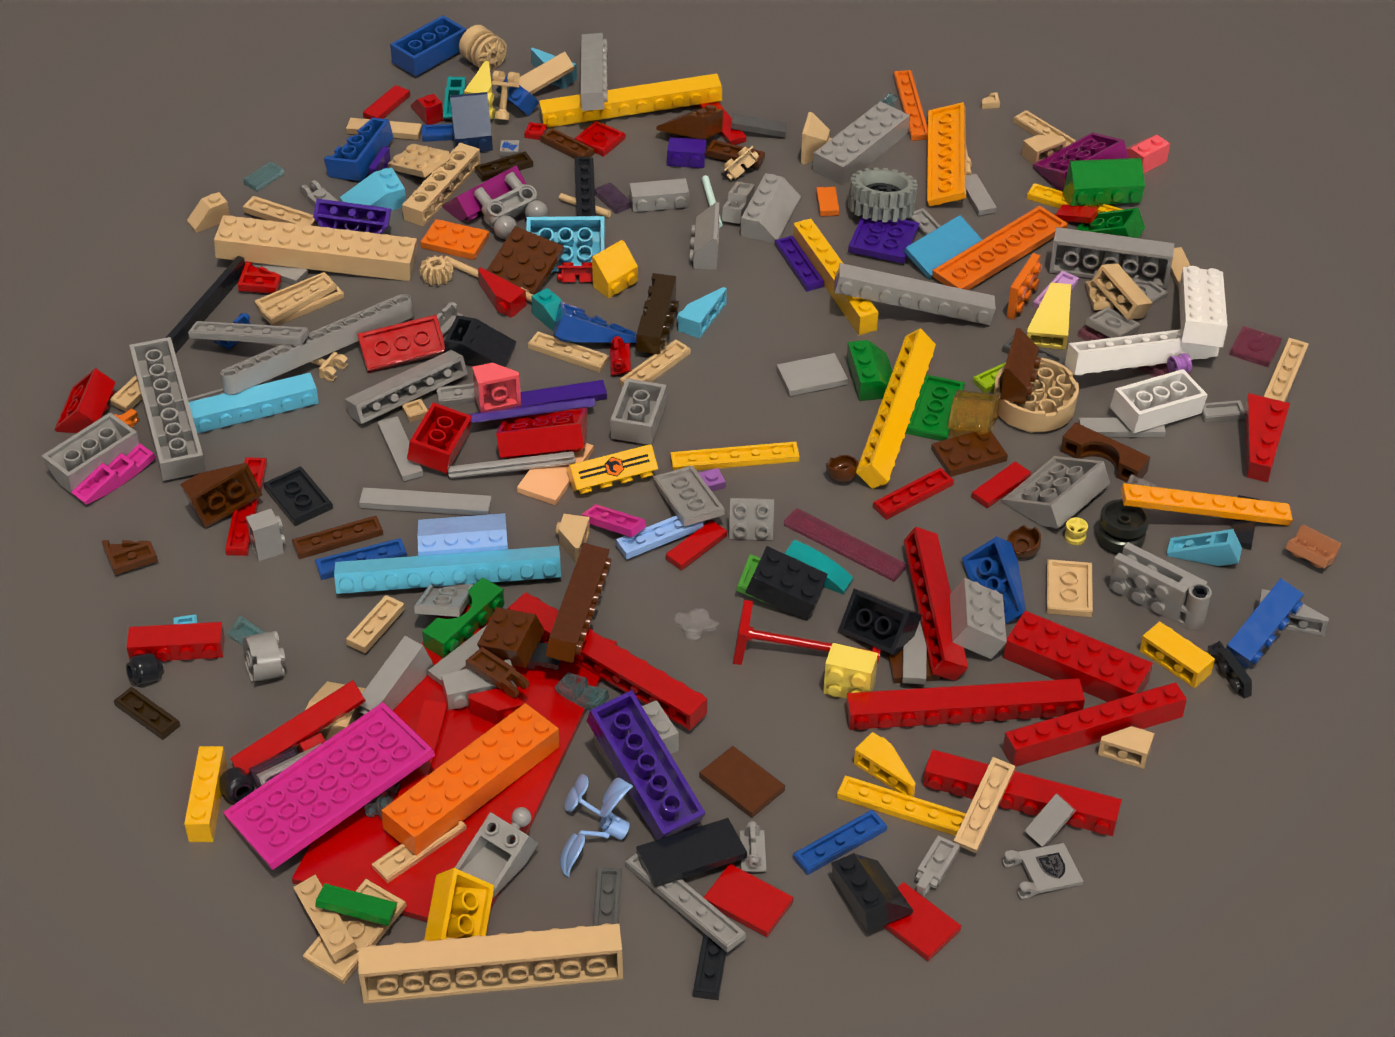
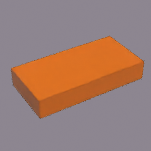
[816,187,839,216]

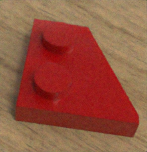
[237,262,282,293]

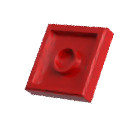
[574,121,626,157]

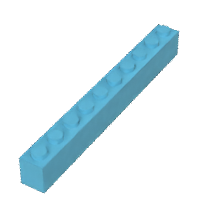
[334,546,561,594]

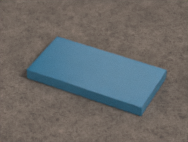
[904,215,982,279]

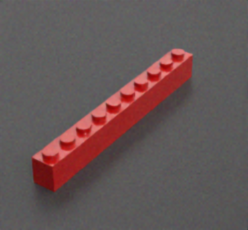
[508,592,707,731]
[846,678,1085,730]

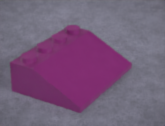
[1033,132,1129,191]

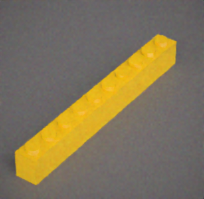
[539,74,722,128]
[856,328,936,489]

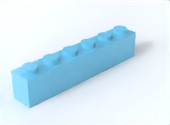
[189,373,319,434]

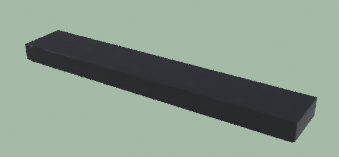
[575,157,596,216]

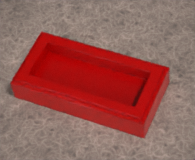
[1055,205,1099,224]

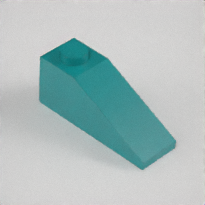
[531,288,573,343]

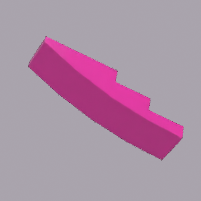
[71,443,156,505]

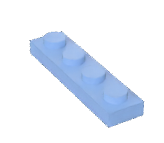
[616,515,704,559]

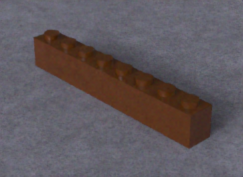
[546,543,612,663]

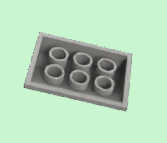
[1002,456,1111,529]

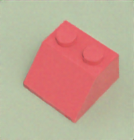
[1126,135,1170,174]
[472,363,521,412]

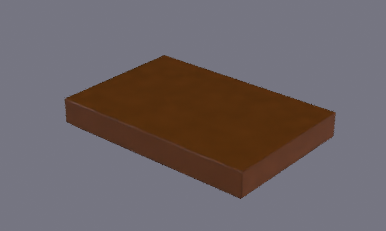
[699,746,785,818]

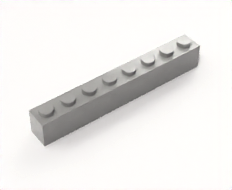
[580,33,608,111]
[835,263,996,325]

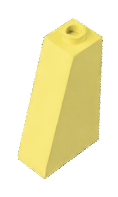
[1027,283,1071,350]

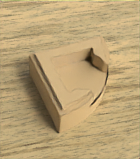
[981,92,1000,109]

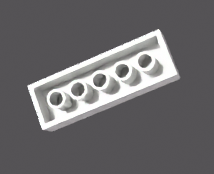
[1179,266,1228,347]

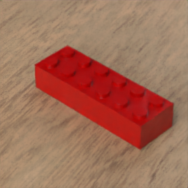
[1003,610,1153,702]

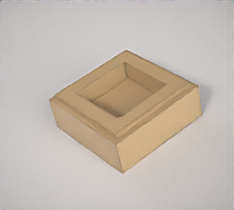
[402,399,428,423]

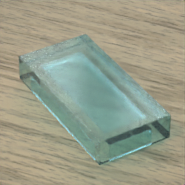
[243,162,284,192]

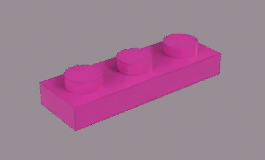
[582,504,646,537]

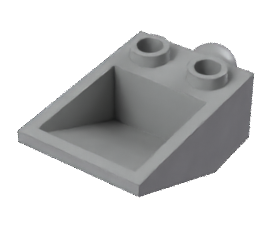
[455,807,539,899]

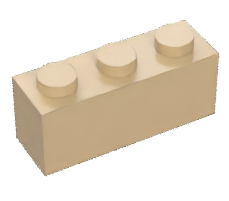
[1092,263,1153,320]

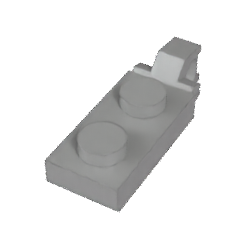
[915,835,961,898]

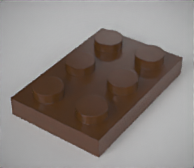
[931,428,1008,477]

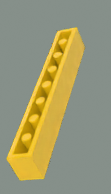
[793,219,878,335]

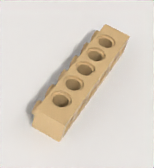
[402,143,481,227]

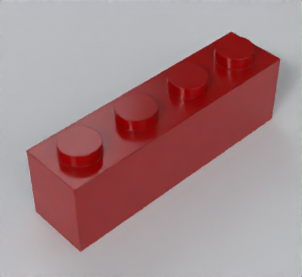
[126,622,225,661]

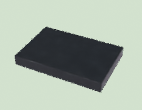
[263,466,333,526]

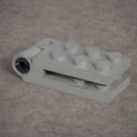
[1109,542,1212,630]

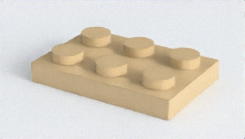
[387,144,451,178]

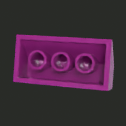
[442,165,526,221]

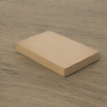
[1046,559,1093,617]

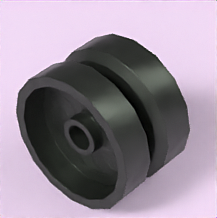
[1097,499,1150,554]

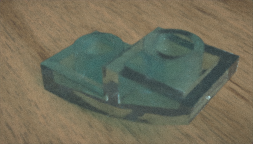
[555,672,609,710]

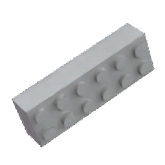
[813,101,910,185]
[1049,227,1174,289]

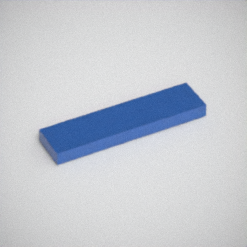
[315,538,407,580]
[793,809,887,875]

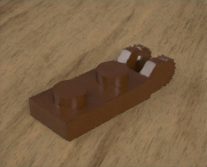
[466,647,529,698]

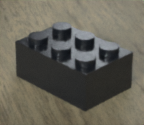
[745,546,828,621]

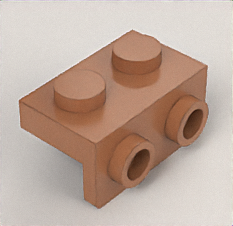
[1285,525,1342,568]

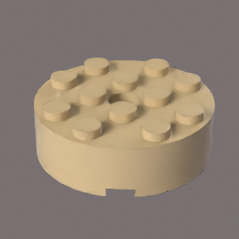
[993,358,1079,433]

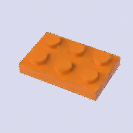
[420,219,489,260]
[1007,253,1042,320]

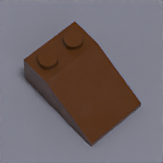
[656,105,723,140]
[180,463,263,528]

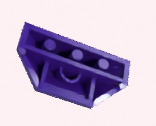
[313,198,392,234]

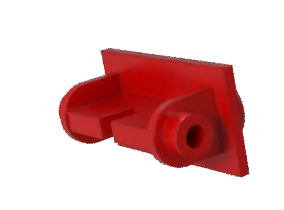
[557,262,593,283]
[610,336,631,376]

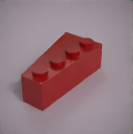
[1245,393,1290,483]

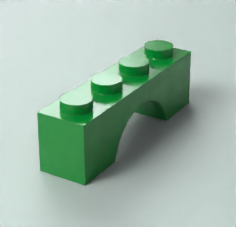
[422,577,504,658]

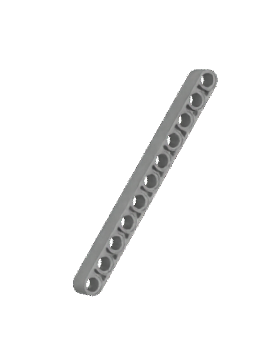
[220,294,414,394]

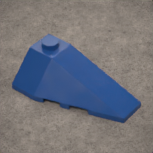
[553,302,637,343]

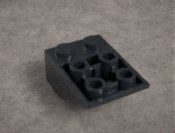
[444,315,516,367]

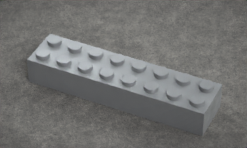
[129,337,206,481]

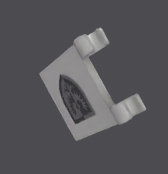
[1002,843,1084,900]

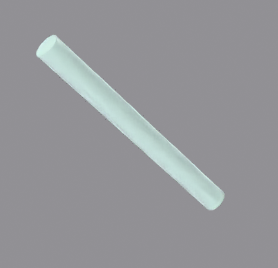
[702,175,723,228]

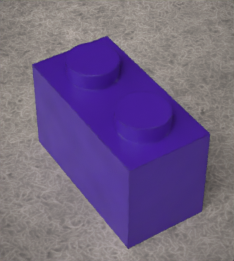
[667,137,707,168]

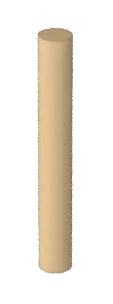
[559,193,611,218]

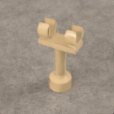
[492,70,520,120]
[310,352,348,382]

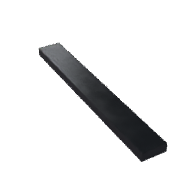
[166,256,245,354]

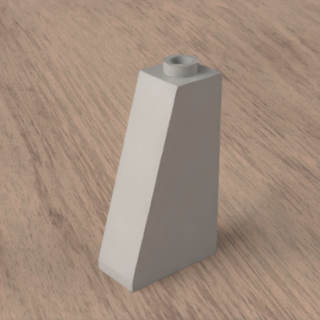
[358,636,434,716]

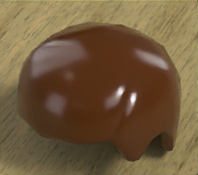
[826,455,859,482]
[1007,525,1041,558]

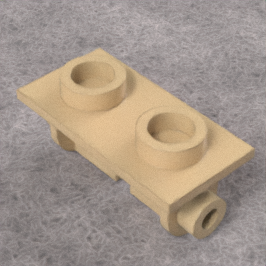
[721,146,759,181]

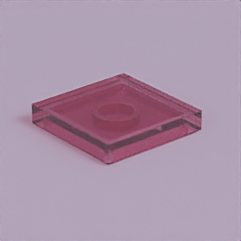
[1229,326,1282,367]

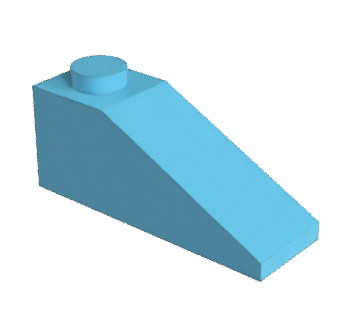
[677,287,727,338]
[1167,529,1242,566]

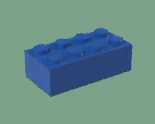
[390,15,467,77]

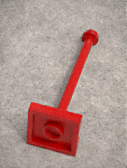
[733,600,880,665]

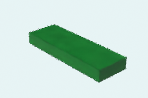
[315,883,397,926]

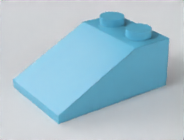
[340,167,406,211]

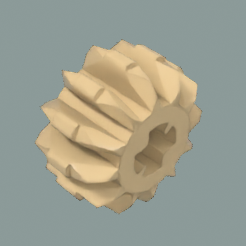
[420,255,454,286]

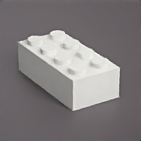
[1110,369,1207,433]

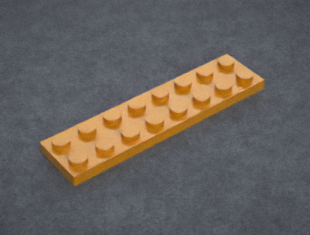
[927,102,966,206]

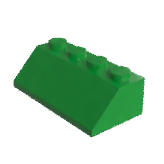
[1063,158,1145,206]

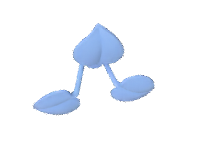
[560,774,633,877]

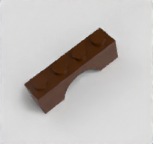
[1060,422,1150,485]

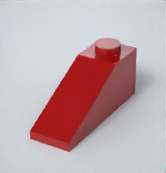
[478,267,527,318]

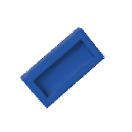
[422,124,454,142]

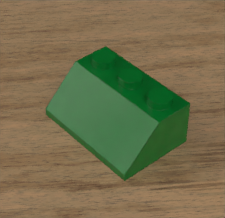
[847,340,893,401]

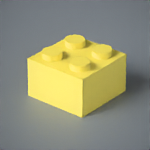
[823,643,878,699]

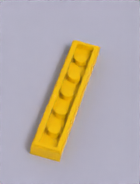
[1027,183,1123,212]
[670,442,800,471]
[837,775,966,836]

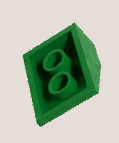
[1076,208,1145,238]

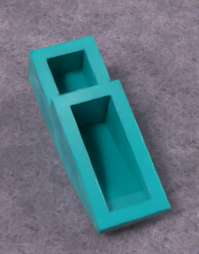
[443,77,467,119]
[784,540,853,595]

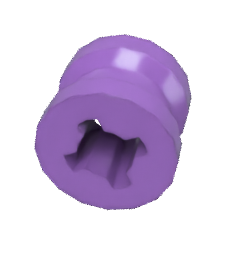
[1167,353,1192,373]

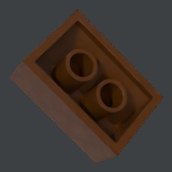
[1000,328,1041,404]

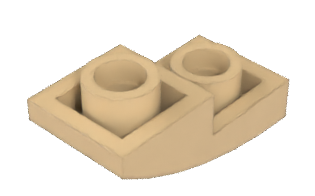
[1085,280,1114,310]

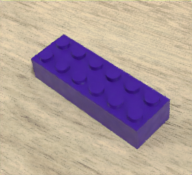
[587,690,705,840]

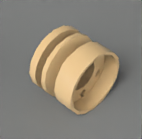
[459,25,507,71]

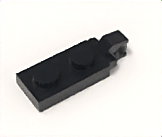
[1208,641,1252,699]

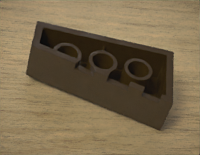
[636,273,679,354]

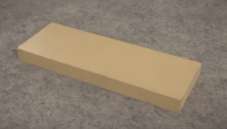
[518,51,575,94]

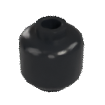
[126,653,163,685]
[219,767,254,803]

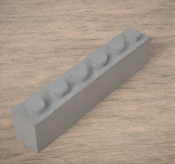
[345,350,468,424]

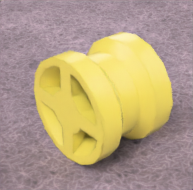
[1064,517,1088,545]

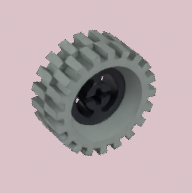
[848,167,918,222]

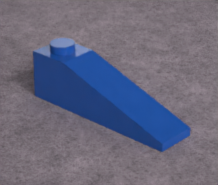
[962,536,1026,624]

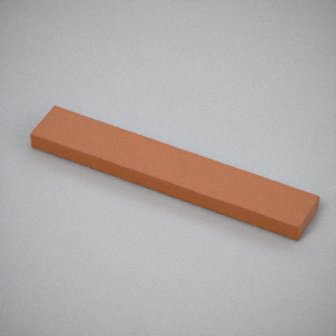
[893,70,928,141]

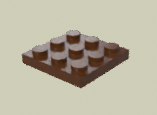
[487,226,565,295]

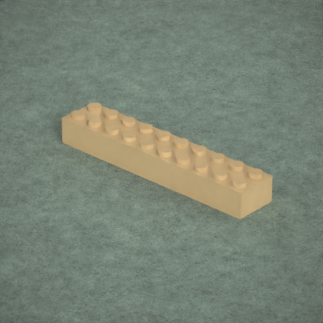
[214,215,417,281]
[358,923,623,1003]

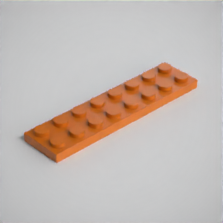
[932,205,1068,290]

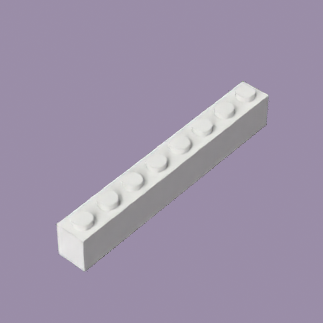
[1065,329,1219,375]

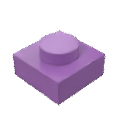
[699,468,726,491]

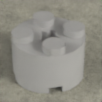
[242,631,285,682]

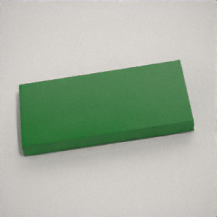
[906,375,965,441]

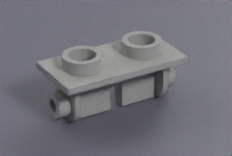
[437,302,463,336]
[740,821,766,872]

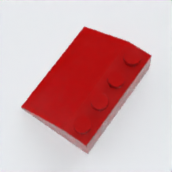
[496,408,588,459]

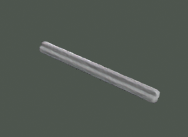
[448,452,575,479]

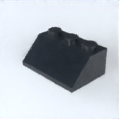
[838,589,922,655]
[831,853,913,933]

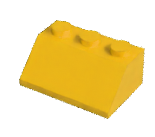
[424,868,495,941]

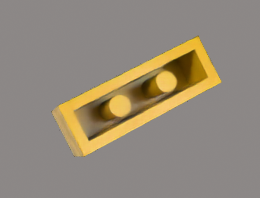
[1139,621,1215,688]

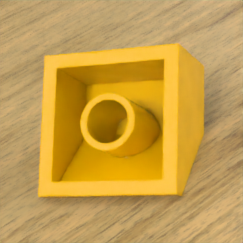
[592,240,638,299]

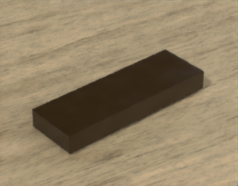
[474,151,534,182]
[114,687,180,740]

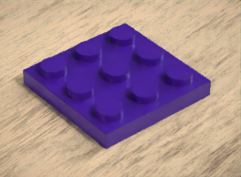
[848,215,920,264]

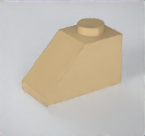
[1022,135,1066,165]
[187,192,230,233]
[556,514,590,563]
[1098,726,1155,769]

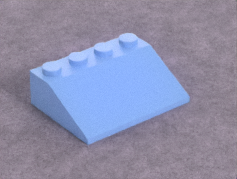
[417,513,508,556]

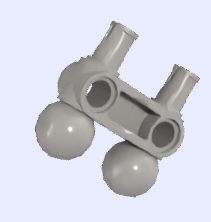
[474,172,548,240]

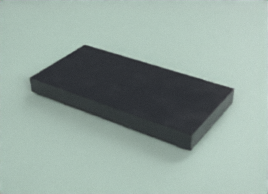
[636,818,747,888]

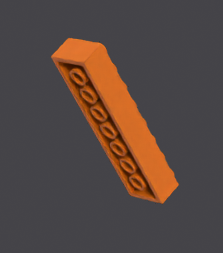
[381,703,559,856]

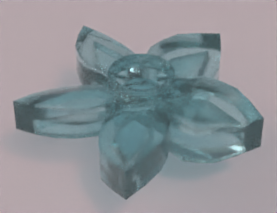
[880,92,898,107]

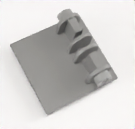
[729,498,774,540]

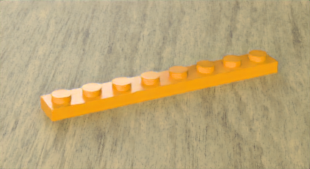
[1121,483,1293,526]

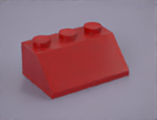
[54,368,116,434]

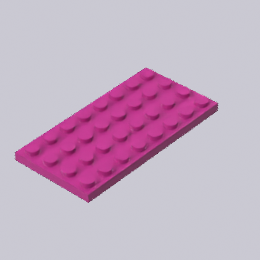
[223,702,435,870]

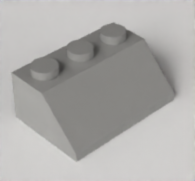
[690,202,719,270]

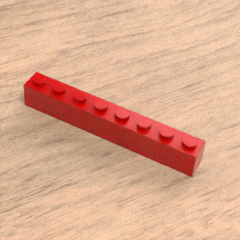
[903,526,968,681]
[1003,682,1187,767]
[923,749,1122,836]

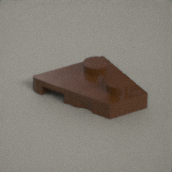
[102,540,158,575]

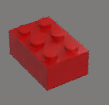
[407,402,472,473]

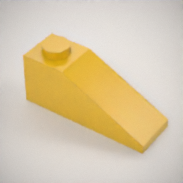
[854,732,916,797]

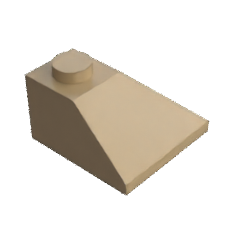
[801,112,832,165]

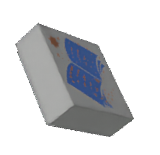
[500,140,520,157]

